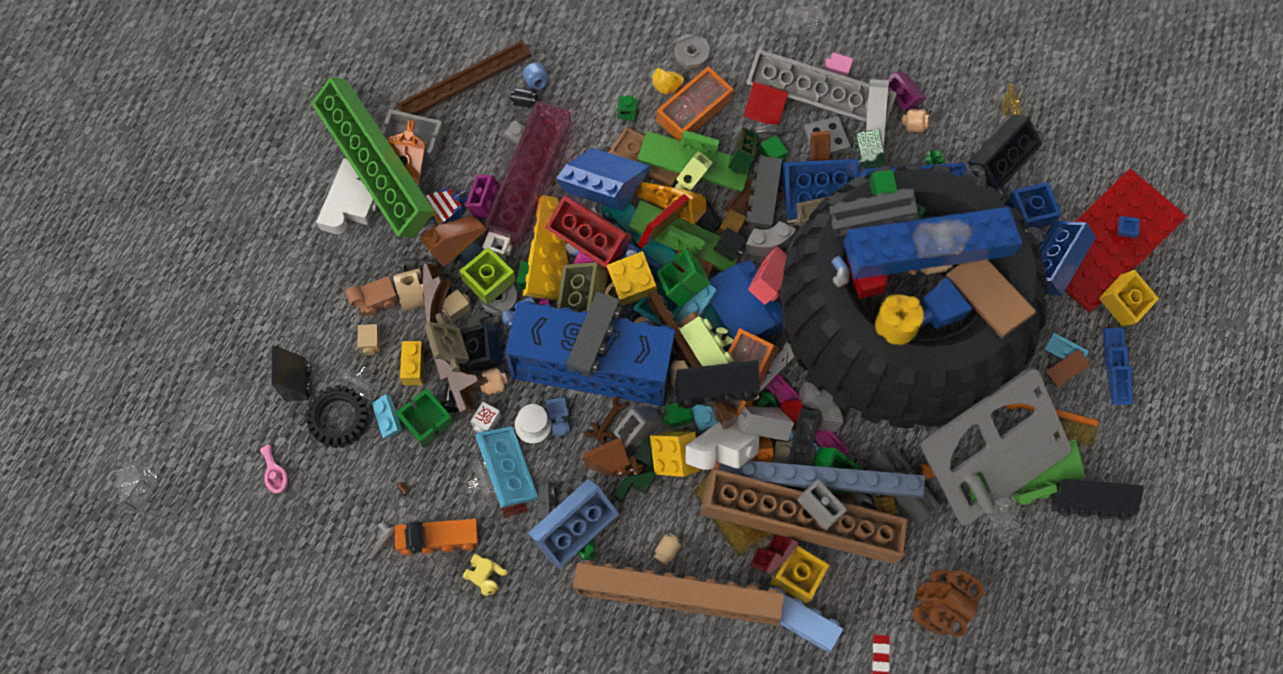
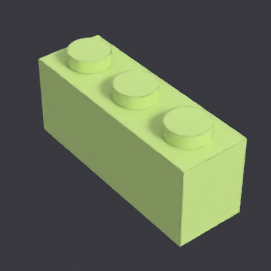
[679,316,734,366]

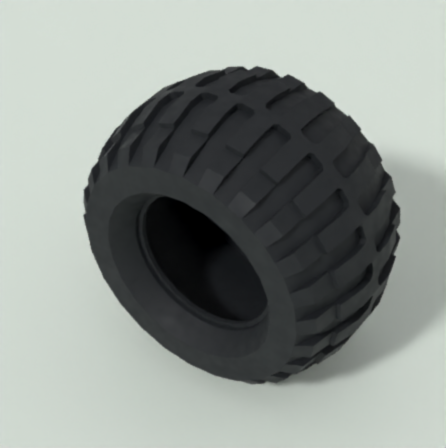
[779,163,1048,429]

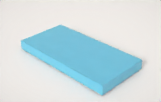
[475,426,539,508]

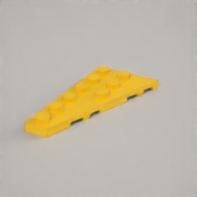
[523,195,569,300]

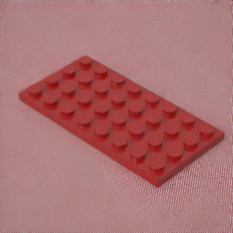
[1065,168,1187,313]

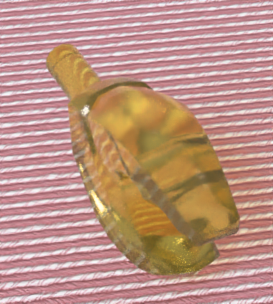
[1001,83,1021,116]

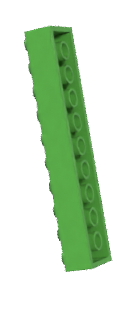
[311,77,435,238]

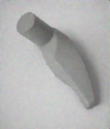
[369,522,395,559]

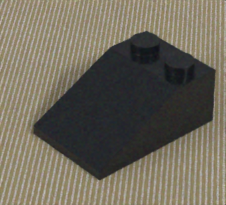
[458,323,503,372]
[271,346,312,402]

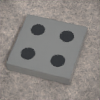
[804,116,851,155]

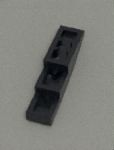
[782,408,820,492]

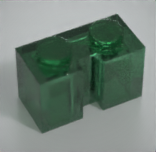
[854,128,886,169]

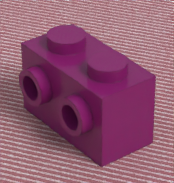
[888,72,927,111]
[465,175,502,219]

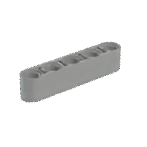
[863,79,889,170]

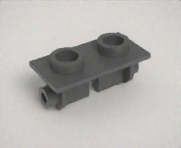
[398,259,439,277]
[537,480,559,521]

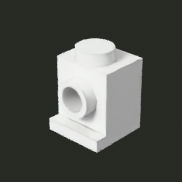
[482,231,513,260]

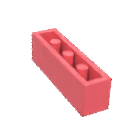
[748,246,787,305]

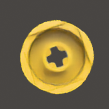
[875,295,924,345]

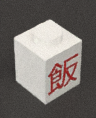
[471,402,501,433]

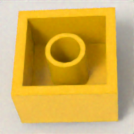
[607,251,658,306]
[1099,270,1159,327]
[650,431,700,477]
[770,545,829,605]

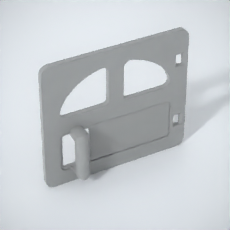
[921,367,1071,525]

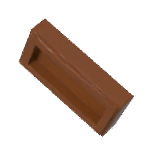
[810,131,830,161]
[1046,349,1090,387]

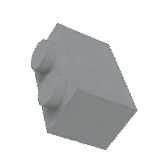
[797,480,847,530]

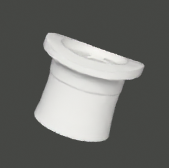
[515,404,552,444]

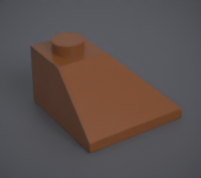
[583,438,630,477]

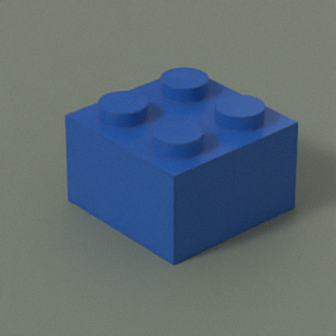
[1009,182,1061,231]

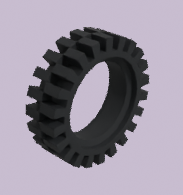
[305,385,370,448]

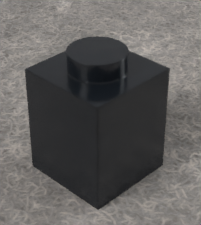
[713,227,746,262]

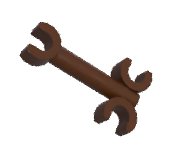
[584,396,627,446]

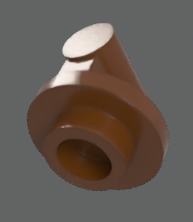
[626,456,646,476]

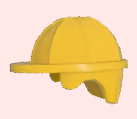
[652,68,684,95]

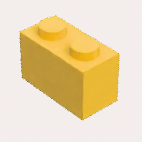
[400,341,425,385]

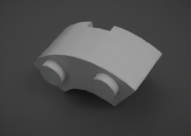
[744,221,796,256]
[799,382,843,432]

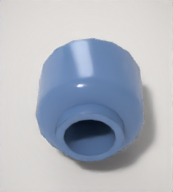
[523,63,549,90]

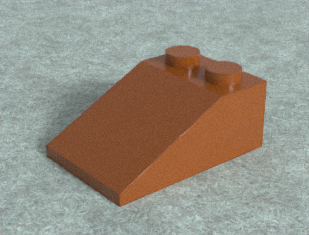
[419,215,487,267]

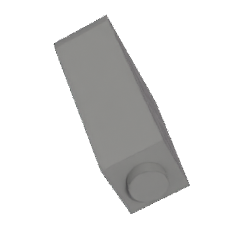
[613,406,664,447]
[738,407,794,441]

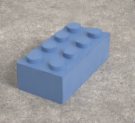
[528,479,619,569]

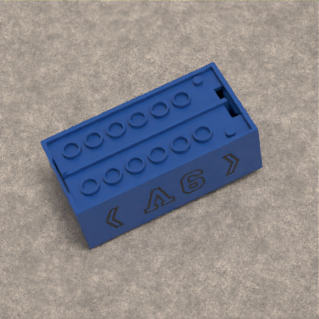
[505,301,675,407]

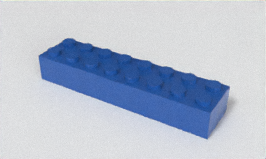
[844,207,1022,279]

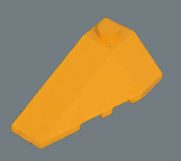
[634,182,707,225]

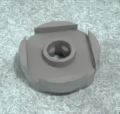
[674,34,710,70]
[480,284,518,316]

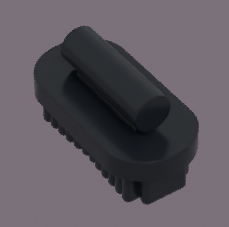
[697,199,722,233]

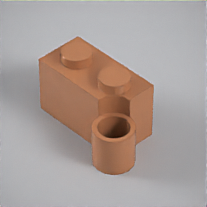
[345,276,399,316]

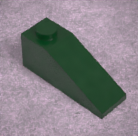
[728,127,759,175]

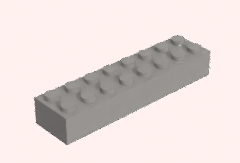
[746,49,897,126]

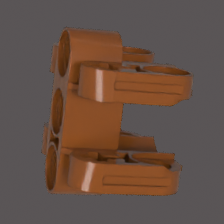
[913,569,984,637]

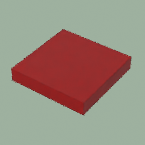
[744,81,789,125]

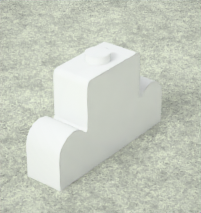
[316,158,379,234]
[686,414,759,469]

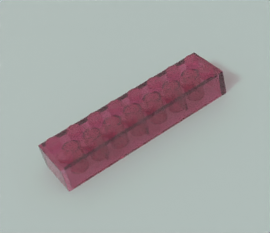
[484,101,571,247]

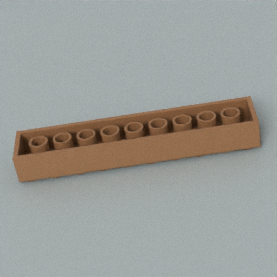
[700,469,907,564]
[573,561,784,626]

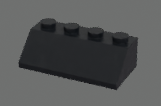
[968,115,1042,189]
[674,360,760,409]
[1051,479,1144,521]

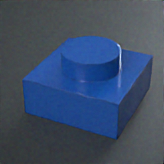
[1117,216,1139,238]

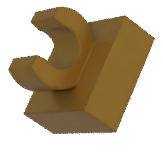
[872,495,899,515]

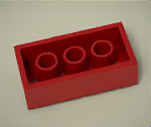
[545,195,632,268]

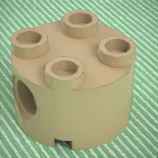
[393,268,425,311]

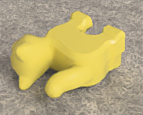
[463,554,507,596]

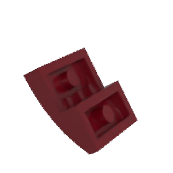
[750,534,799,573]

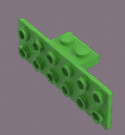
[637,130,750,192]
[628,201,738,271]
[967,439,1085,505]

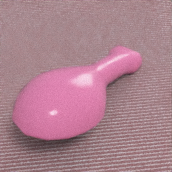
[260,445,288,494]

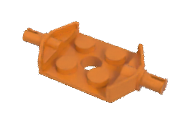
[389,120,428,186]

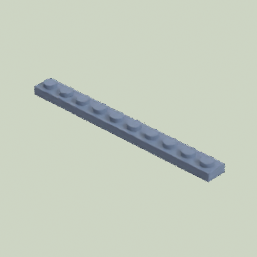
[719,461,925,498]

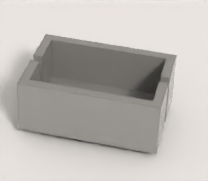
[381,109,444,163]

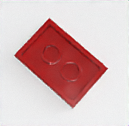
[638,194,689,249]

